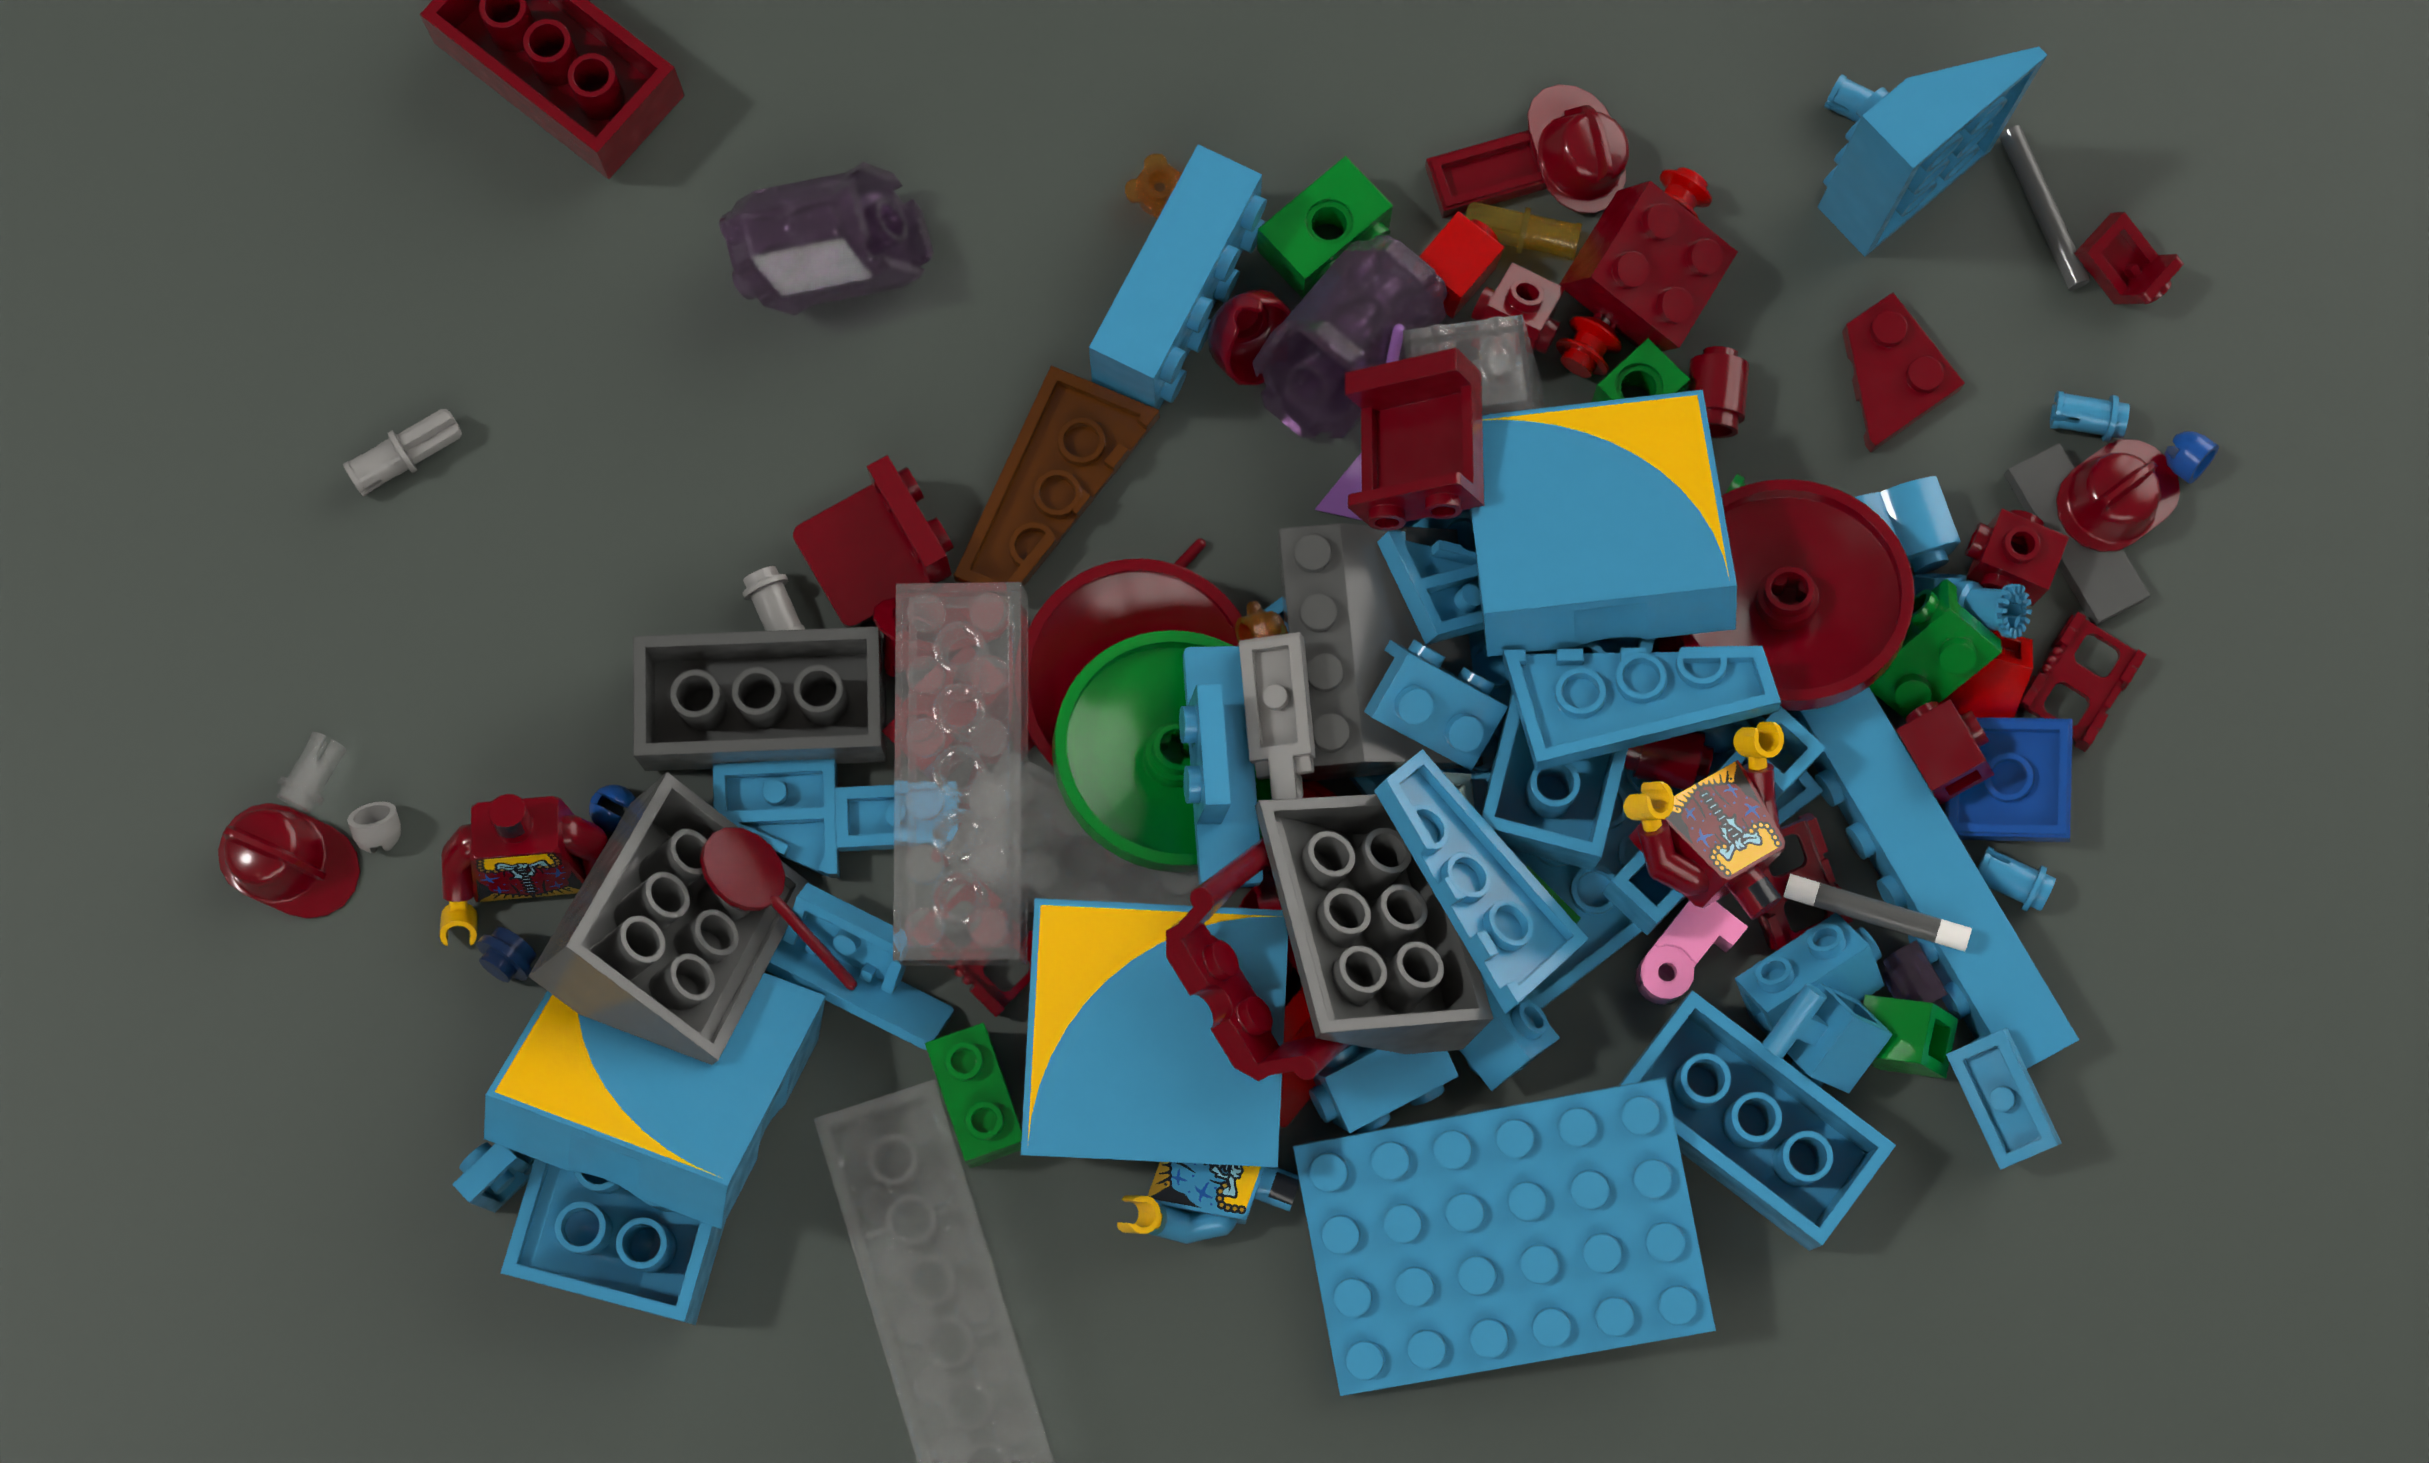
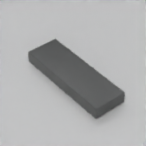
[2004,443,2150,626]

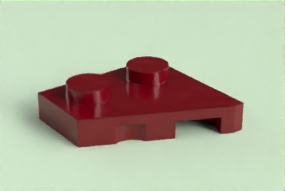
[1842,292,1965,453]

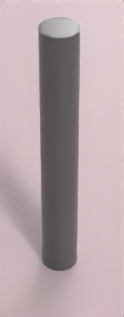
[1999,125,2091,291]

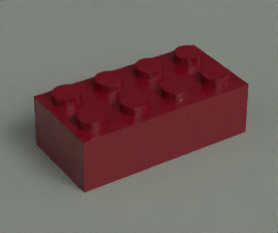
[419,0,685,180]

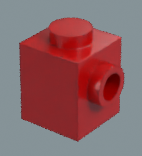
[1407,211,1505,319]

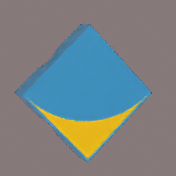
[1469,390,1737,657]
[1021,898,1288,1167]
[484,973,826,1229]

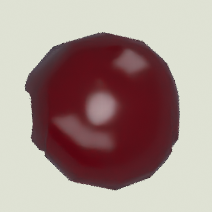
[1208,290,1293,385]

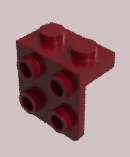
[793,455,954,628]

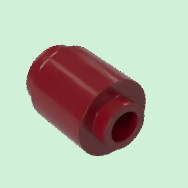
[1687,346,1749,438]
[1624,731,1714,790]

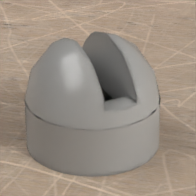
[347,802,401,854]

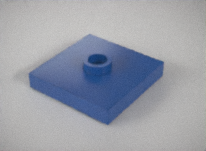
[1945,718,2073,842]

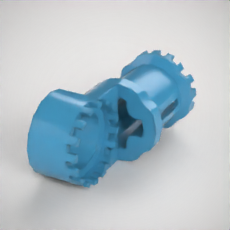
[1913,573,2032,639]

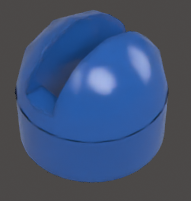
[2165,431,2219,484]
[589,785,636,835]

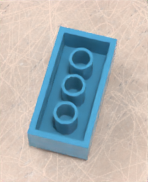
[1089,144,1267,410]
[1480,637,1655,871]
[1618,990,1896,1251]

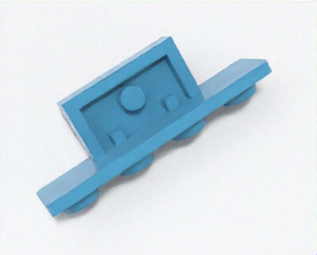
[1179,646,1263,887]
[766,883,954,1050]

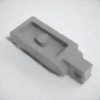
[1239,632,1316,800]

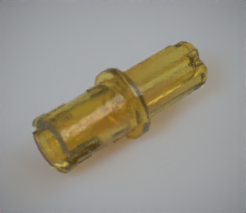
[1465,202,1582,261]

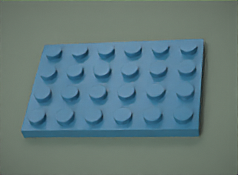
[1293,1077,1716,1396]

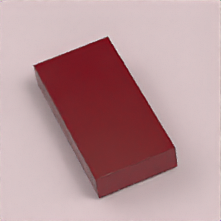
[1425,130,1547,219]

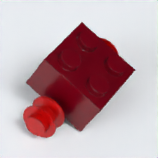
[1556,167,1738,378]

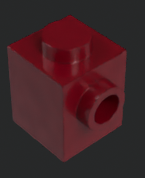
[1896,699,1995,804]

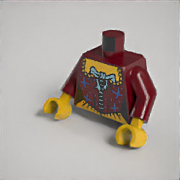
[1623,722,1785,920]
[439,794,608,946]

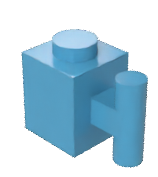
[1762,982,1893,1093]

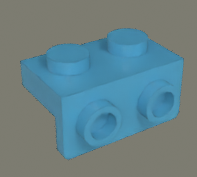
[1364,639,1508,771]

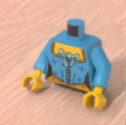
[1117,1162,1300,1244]

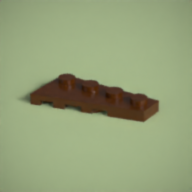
[954,365,1160,604]

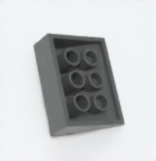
[1277,523,1483,782]
[528,772,810,1065]
[1255,794,1494,1054]

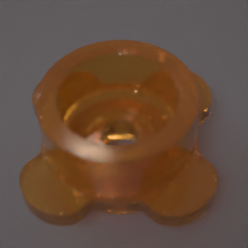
[1125,154,1183,219]
[1235,601,1288,644]

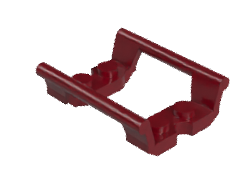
[1166,838,1349,1081]

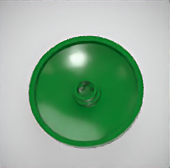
[1052,630,1272,873]

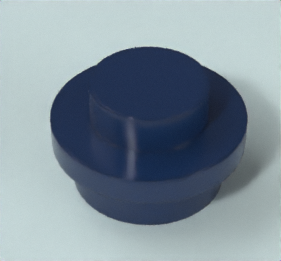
[476,927,537,983]

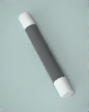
[1784,874,1972,952]

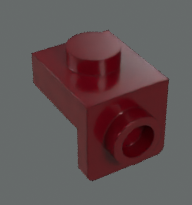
[2074,212,2184,305]

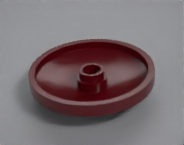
[1673,479,1915,711]
[1016,558,1253,768]

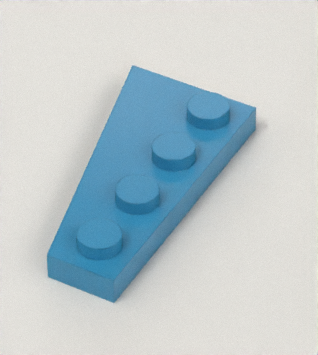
[1503,646,1781,771]
[1374,749,1589,1014]

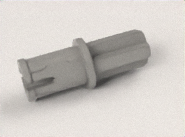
[343,409,462,497]

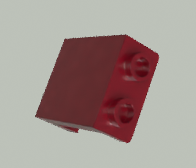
[1345,347,1484,531]

